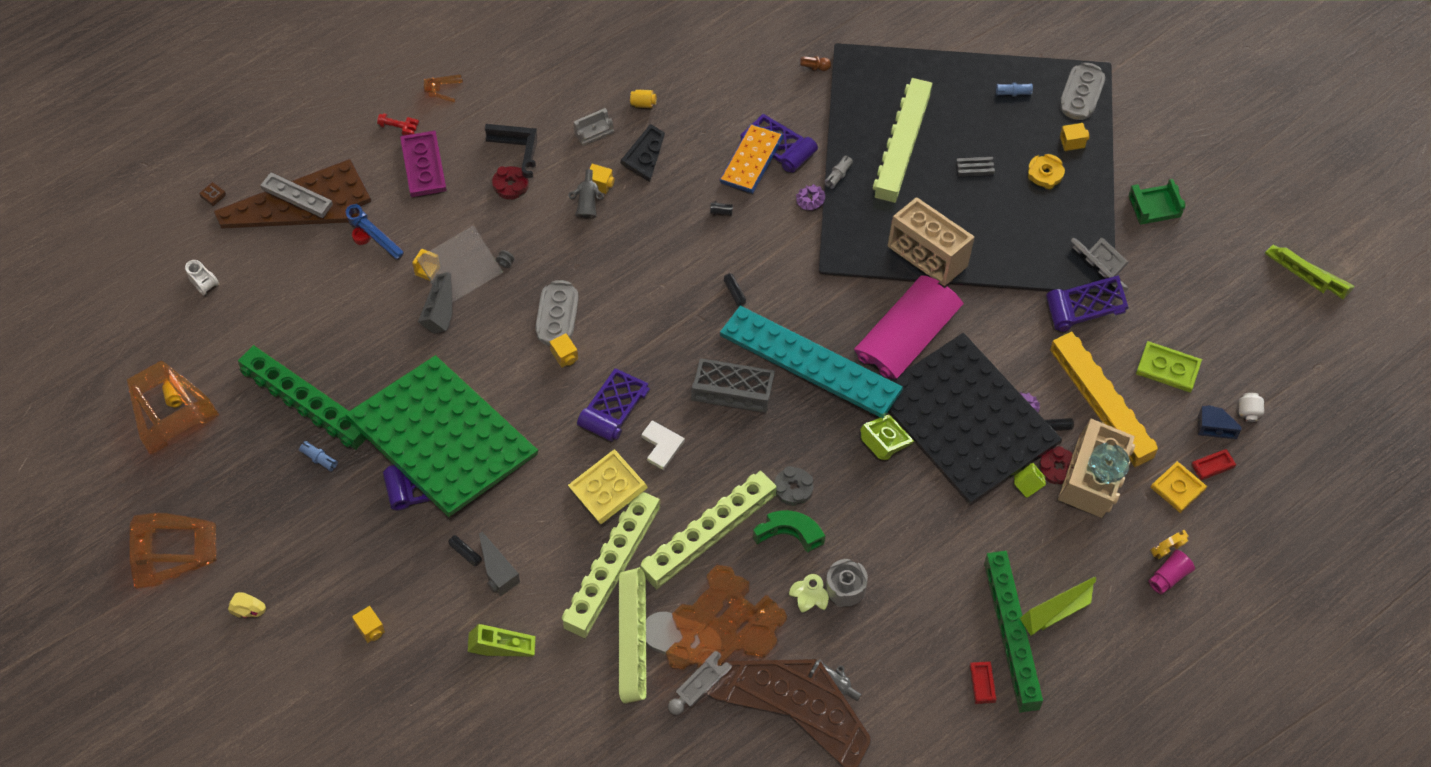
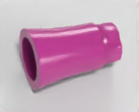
[1148,550,1195,595]

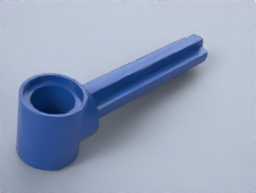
[346,204,404,259]

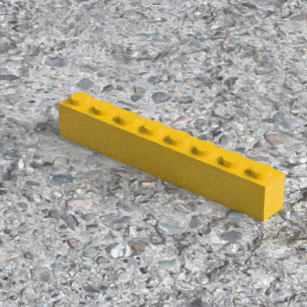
[1050,332,1158,467]

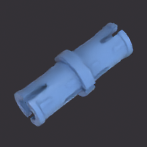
[996,82,1033,97]
[299,441,338,471]

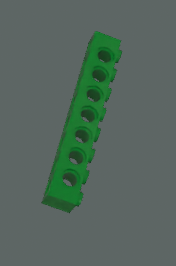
[238,345,367,450]
[984,551,1043,713]

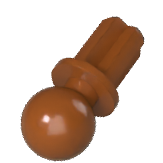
[800,56,831,71]

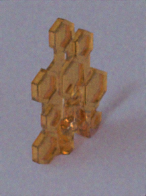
[666,565,787,669]

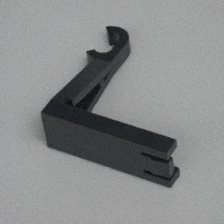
[485,124,537,178]

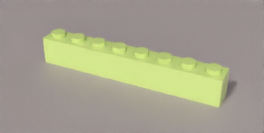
[873,78,932,203]

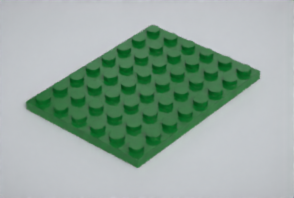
[346,355,538,517]

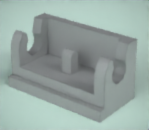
[574,108,614,146]

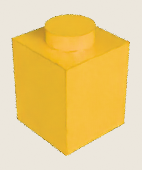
[1060,123,1089,151]
[590,164,615,194]
[550,333,578,368]
[352,606,385,643]

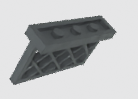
[691,358,775,413]

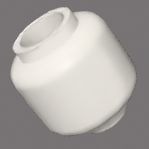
[1238,393,1264,422]

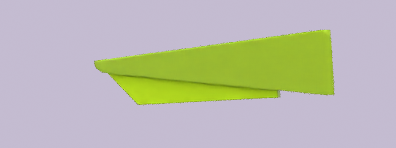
[1265,245,1355,300]

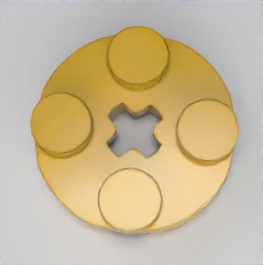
[1028,154,1065,189]
[1150,530,1189,559]

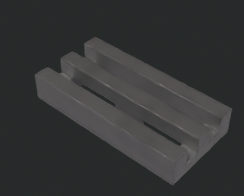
[956,157,995,177]

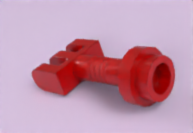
[377,113,419,135]

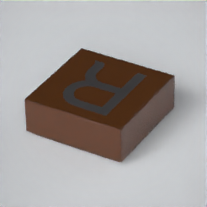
[199,182,226,206]

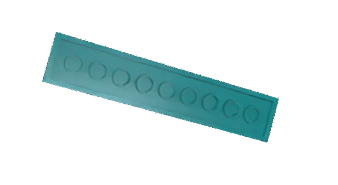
[720,305,903,418]

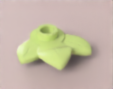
[789,574,829,613]

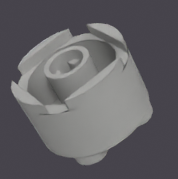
[826,559,868,607]

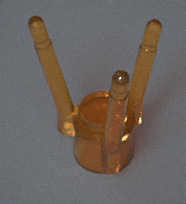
[424,74,463,102]

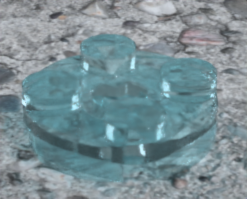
[1088,443,1130,484]

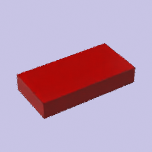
[1191,449,1236,481]
[969,661,996,704]

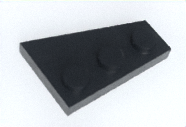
[620,124,665,182]

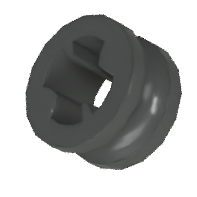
[496,250,515,268]

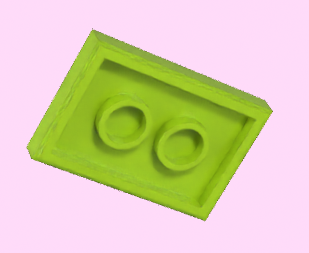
[1136,341,1202,393]

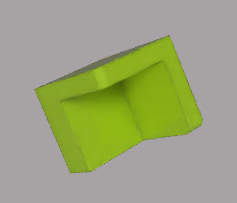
[1014,463,1046,497]

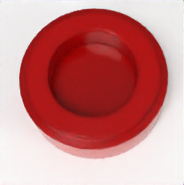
[352,227,371,245]

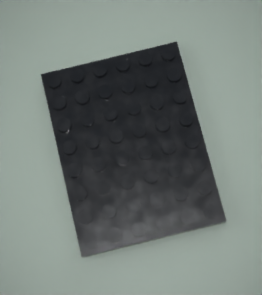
[888,332,1062,505]

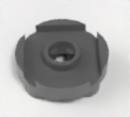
[774,466,814,506]

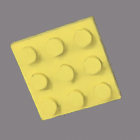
[568,449,648,524]

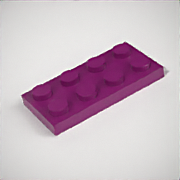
[400,130,447,197]

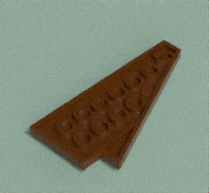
[214,159,371,229]

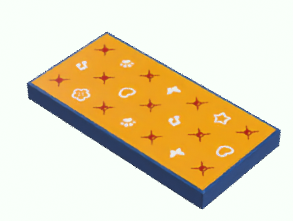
[720,124,783,194]

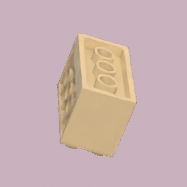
[888,197,974,286]
[1058,419,1135,518]

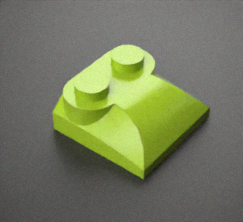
[860,414,914,460]

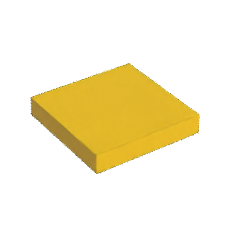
[1150,461,1207,513]

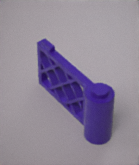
[740,114,818,173]
[1046,275,1129,332]
[577,368,650,442]
[383,465,431,510]

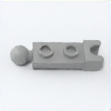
[668,651,732,715]

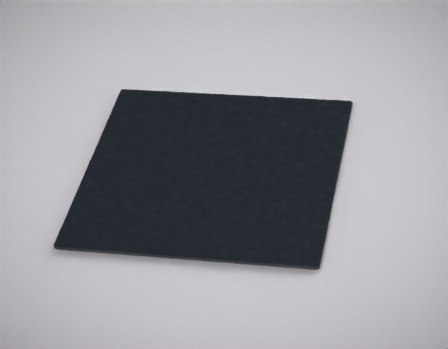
[819,43,1116,295]

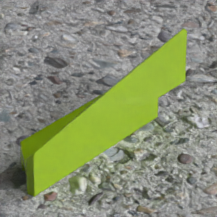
[1020,577,1096,636]

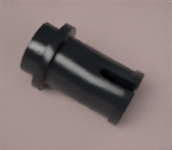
[710,201,733,216]

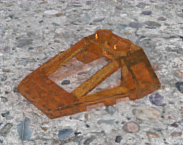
[127,360,219,455]
[130,513,217,589]

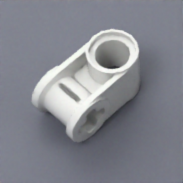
[185,260,219,296]

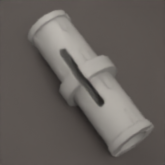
[825,156,853,189]

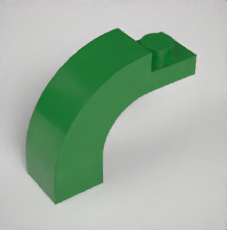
[753,510,825,553]

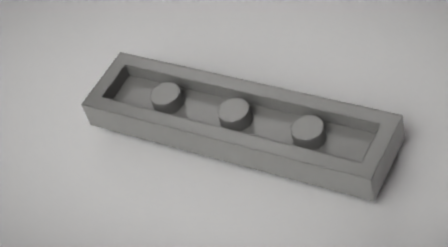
[261,173,333,218]

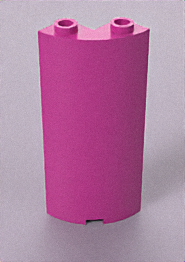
[854,276,964,379]

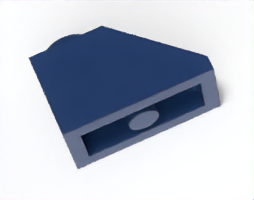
[1198,405,1241,439]

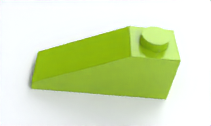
[468,624,535,657]

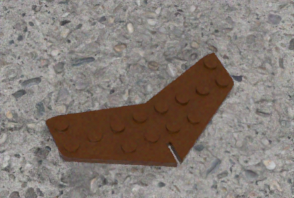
[706,659,871,767]

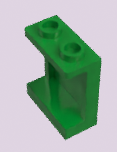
[1128,179,1185,225]

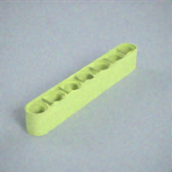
[619,567,646,704]

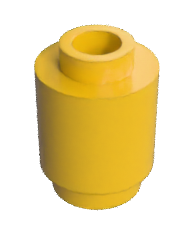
[630,90,657,108]
[162,378,185,407]

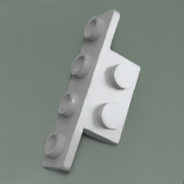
[1071,237,1129,291]

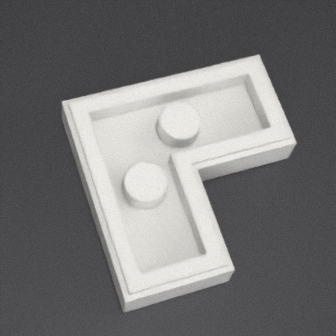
[641,421,685,470]

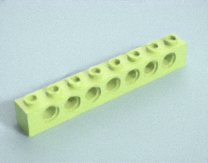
[640,471,777,590]
[562,492,660,639]

